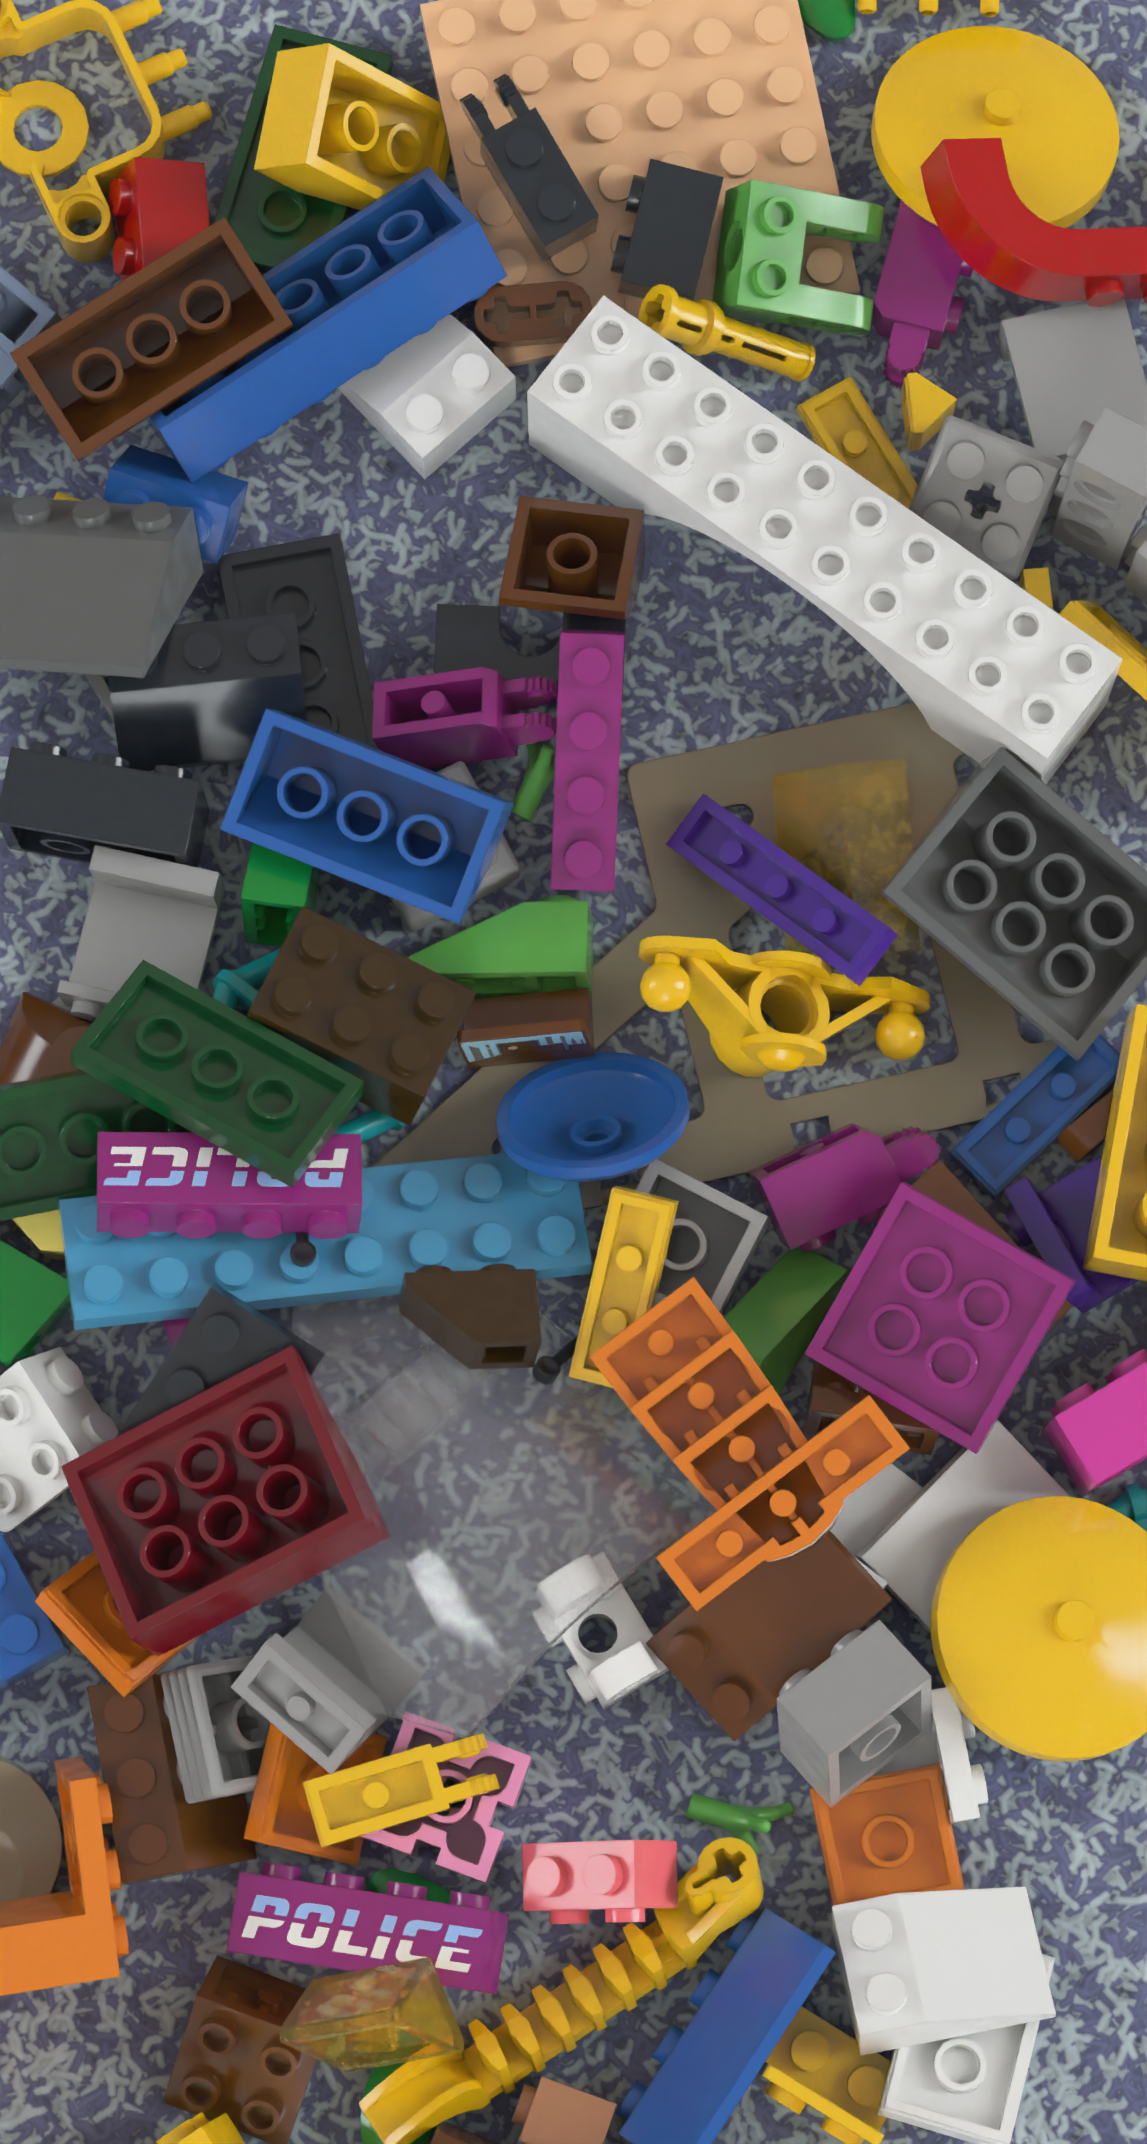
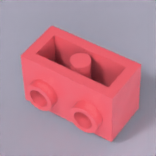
[522,1840,678,1924]

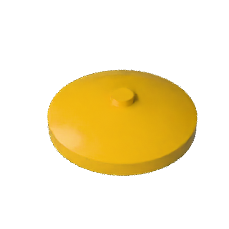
[871,26,1120,228]
[930,1496,1147,1762]

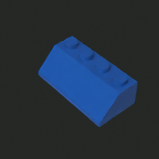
[220,709,514,924]
[615,1908,836,2144]

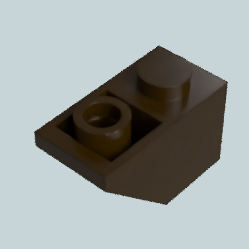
[398,1263,542,1369]

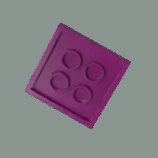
[805,1182,1076,1454]

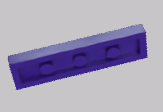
[666,793,898,986]

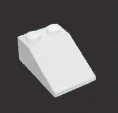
[338,314,516,479]
[832,1887,1056,2056]

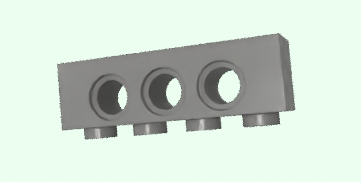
[1047,406,1147,570]

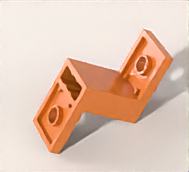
[0,1757,129,1996]

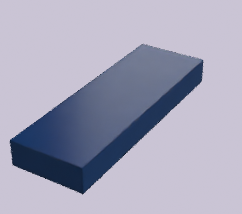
[949,1034,1120,1200]

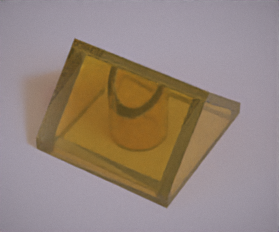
[280,1957,464,2072]

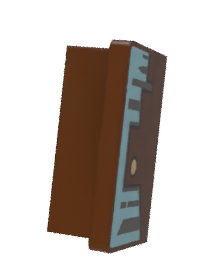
[457,988,595,1068]

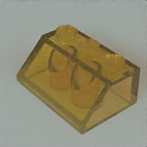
[772,759,921,958]

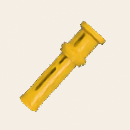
[638,284,816,382]

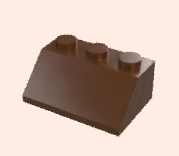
[87,1671,257,1885]

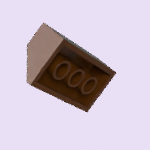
[10,217,293,462]

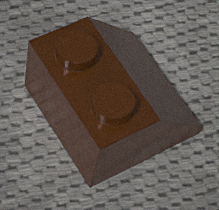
[499,496,645,620]

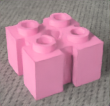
[361,1710,532,1884]

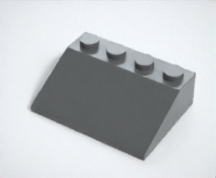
[0,495,204,678]
[880,747,1147,1060]

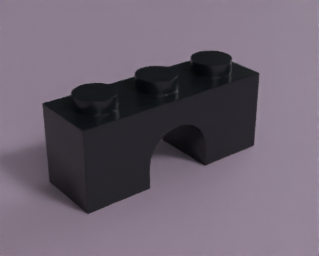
[434,604,626,700]

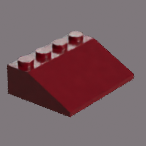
[61,1345,390,1656]

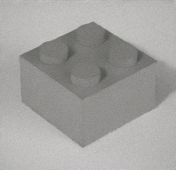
[636,1159,772,1316]
[776,1620,932,1808]

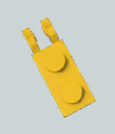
[302,1733,500,1848]

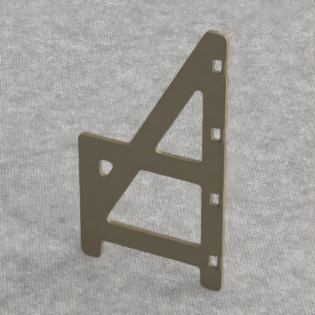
[372,702,1059,1210]

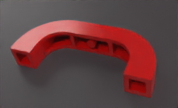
[920,138,1147,307]

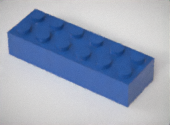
[146,166,507,483]

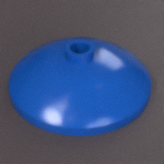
[495,1052,690,1182]

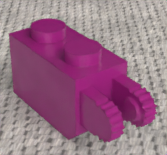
[871,200,973,389]
[372,667,558,769]
[749,1123,941,1252]

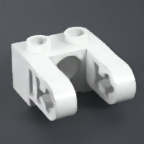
[532,1553,669,1710]

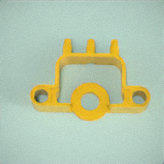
[0,0,213,263]

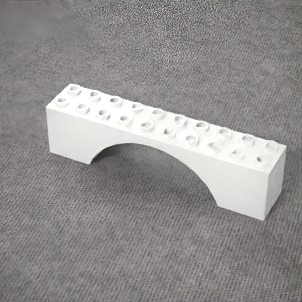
[527,295,1123,785]

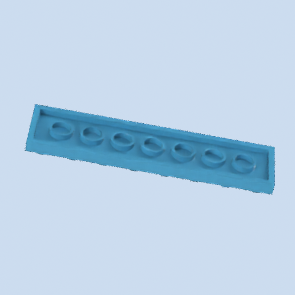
[59,1153,592,1330]

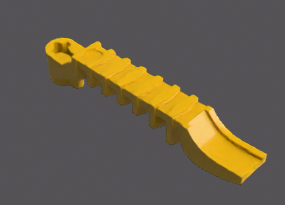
[358,1837,764,2144]

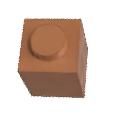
[511,2075,617,2144]

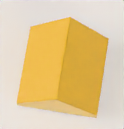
[900,373,957,451]

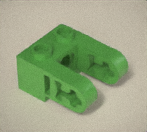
[712,179,885,335]

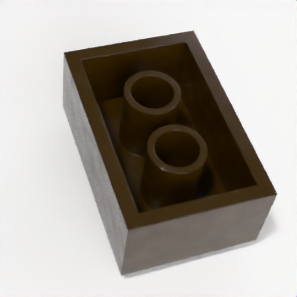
[247,906,477,1126]

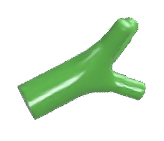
[511,741,555,822]
[686,1793,794,1856]

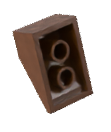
[645,1531,892,1741]

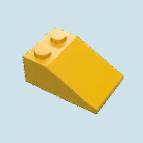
[254,43,450,210]

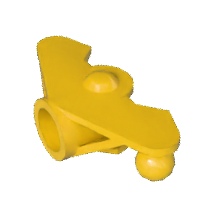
[638,936,931,1077]

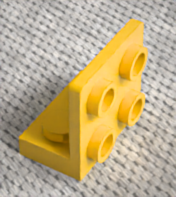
[758,2006,890,2144]

